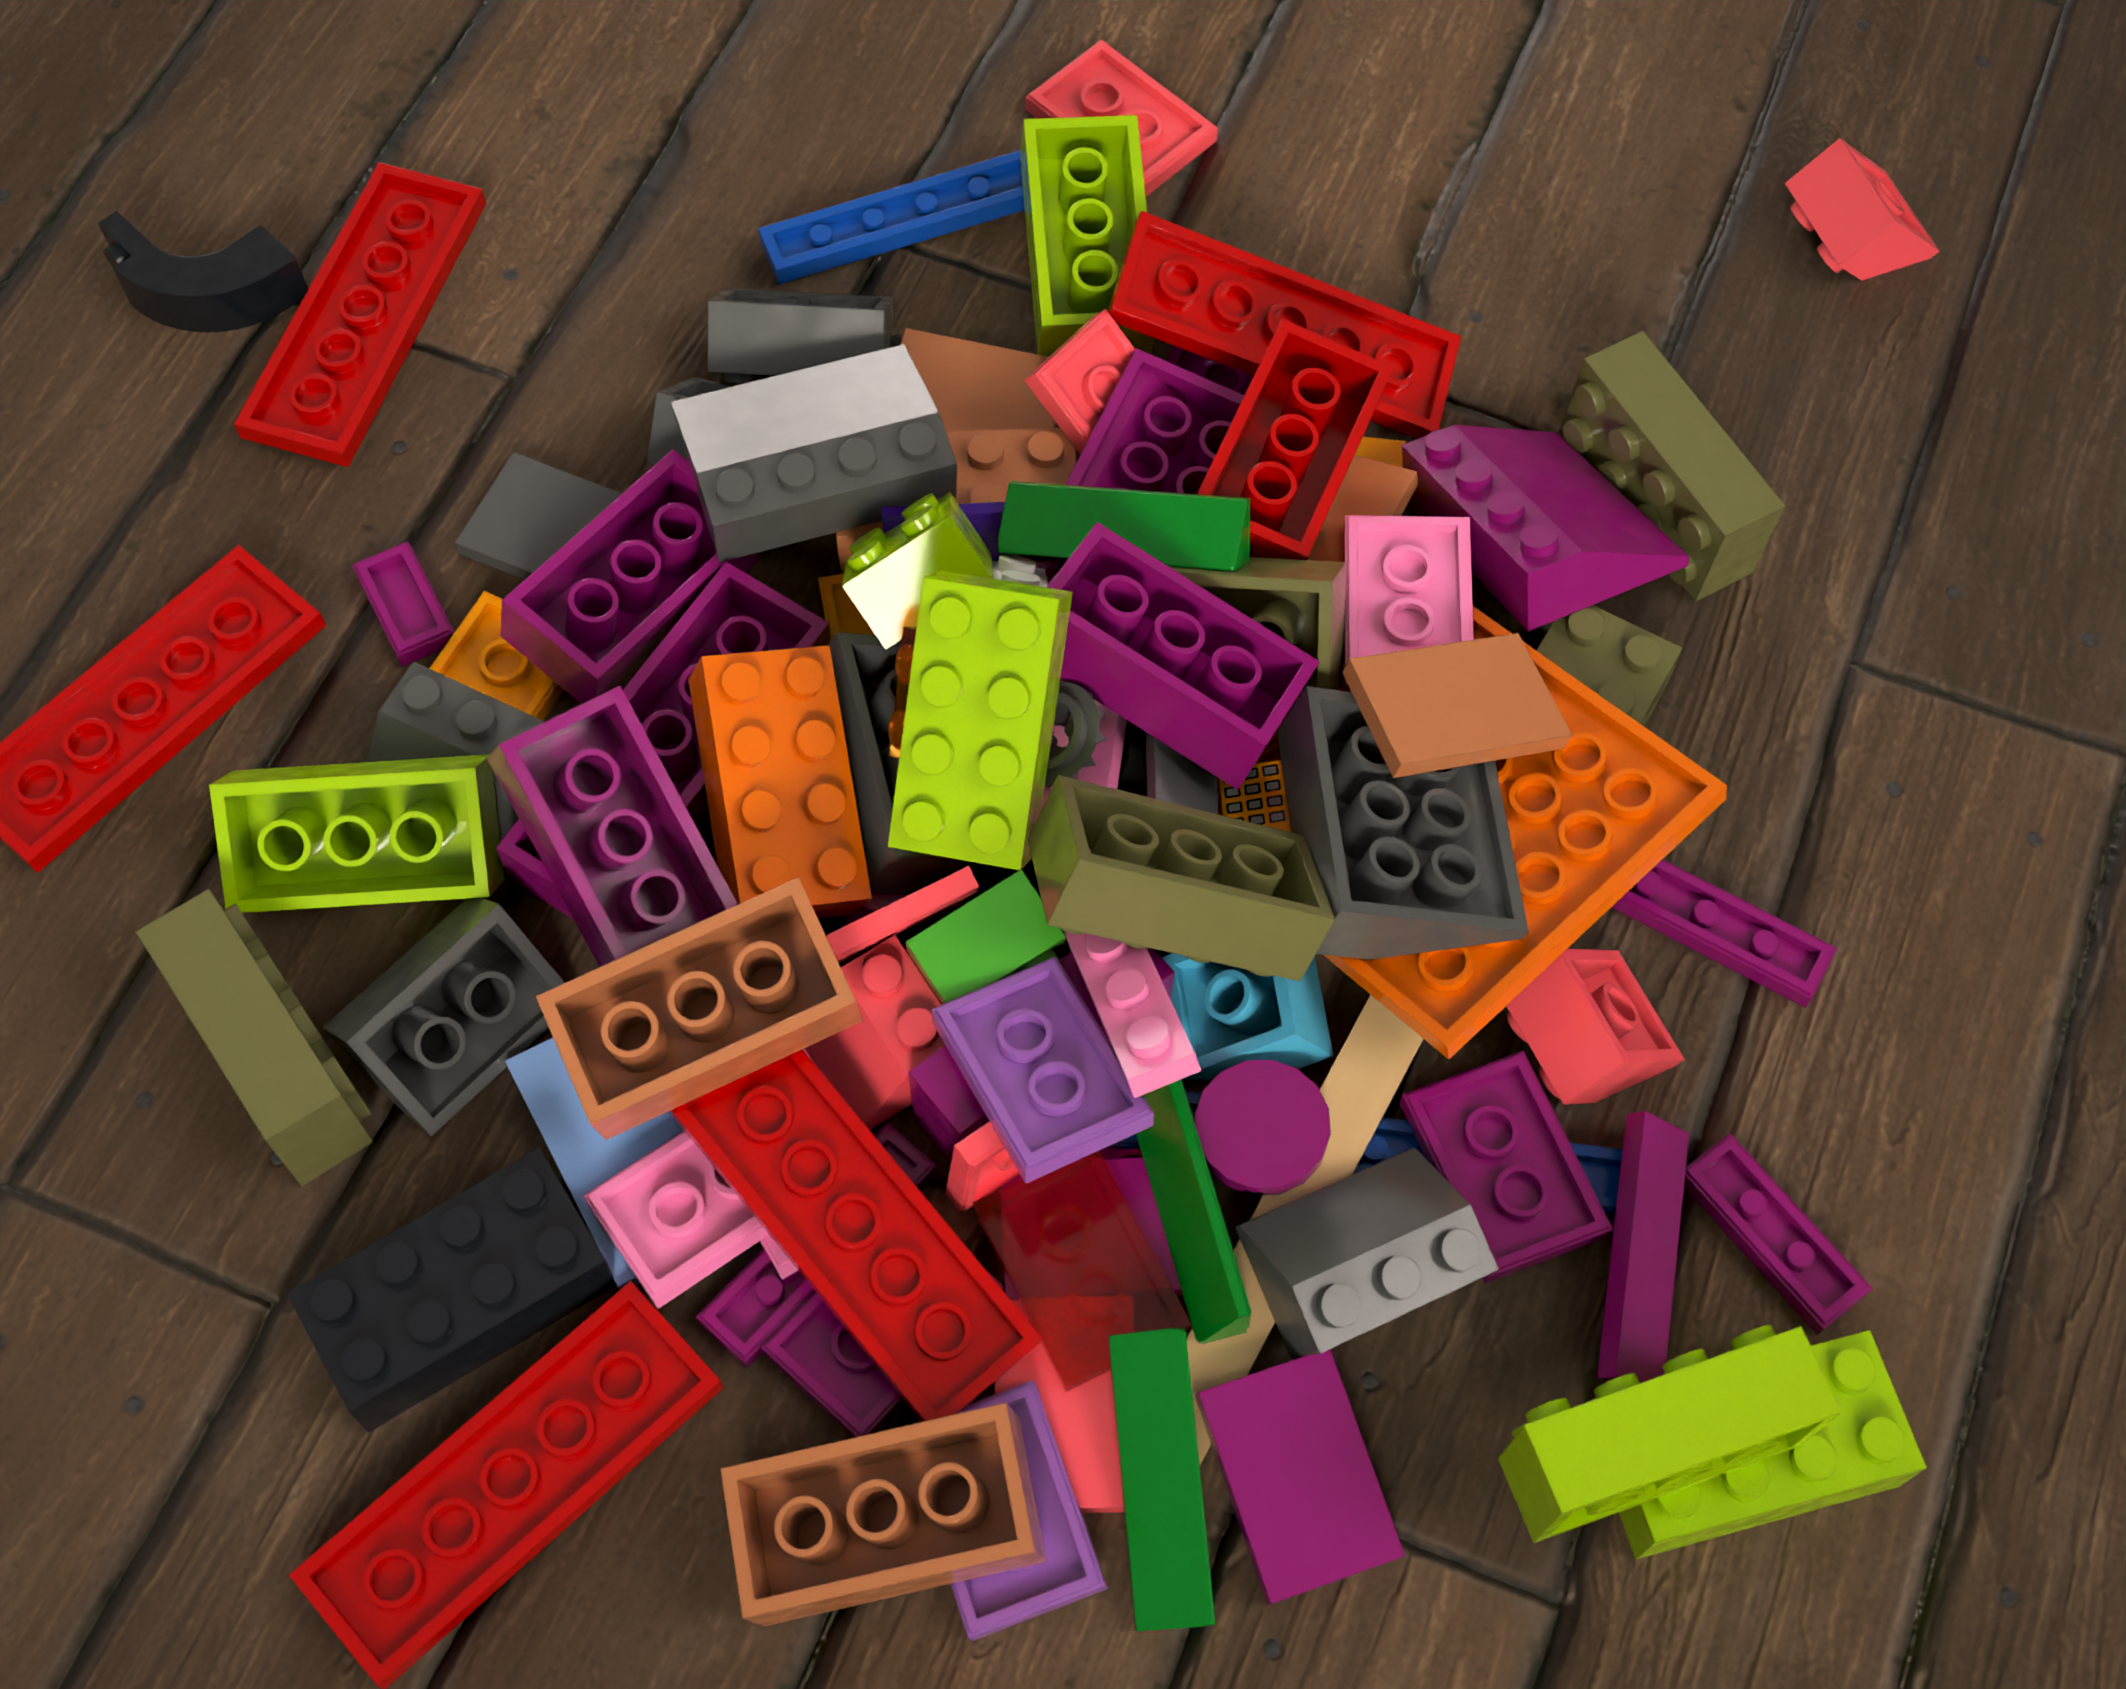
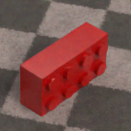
[1197,318,1394,560]

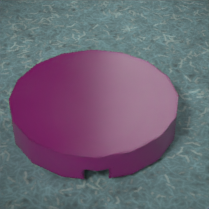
[1195,1060,1331,1195]

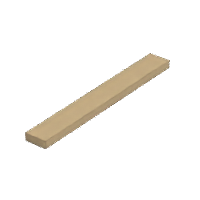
[1187,995,1423,1466]

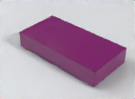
[352,541,455,667]

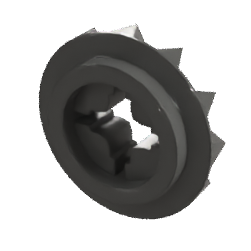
[1045,682,1106,788]

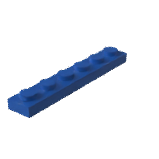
[758,150,1025,285]

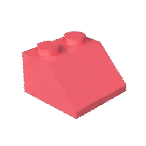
[1785,138,1940,280]
[805,935,945,1130]
[1506,948,1685,1105]

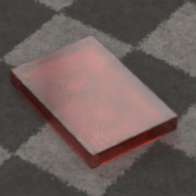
[973,1151,1191,1392]

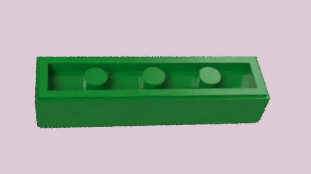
[998,481,1250,571]
[1136,1080,1251,1344]
[1107,1327,1215,1632]

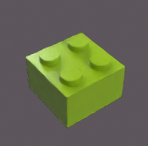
[842,492,994,649]

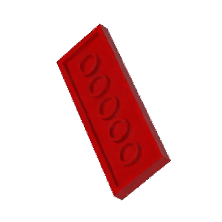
[234,162,486,467]
[1108,211,1461,439]
[0,545,326,874]
[669,1050,1043,1422]
[289,1281,724,1689]

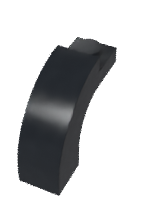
[98,211,308,332]

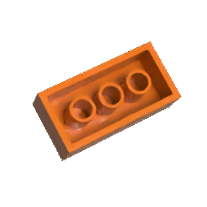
[688,645,872,919]

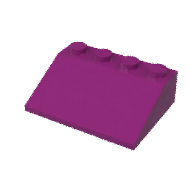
[1065,348,1244,559]
[1402,425,1689,631]

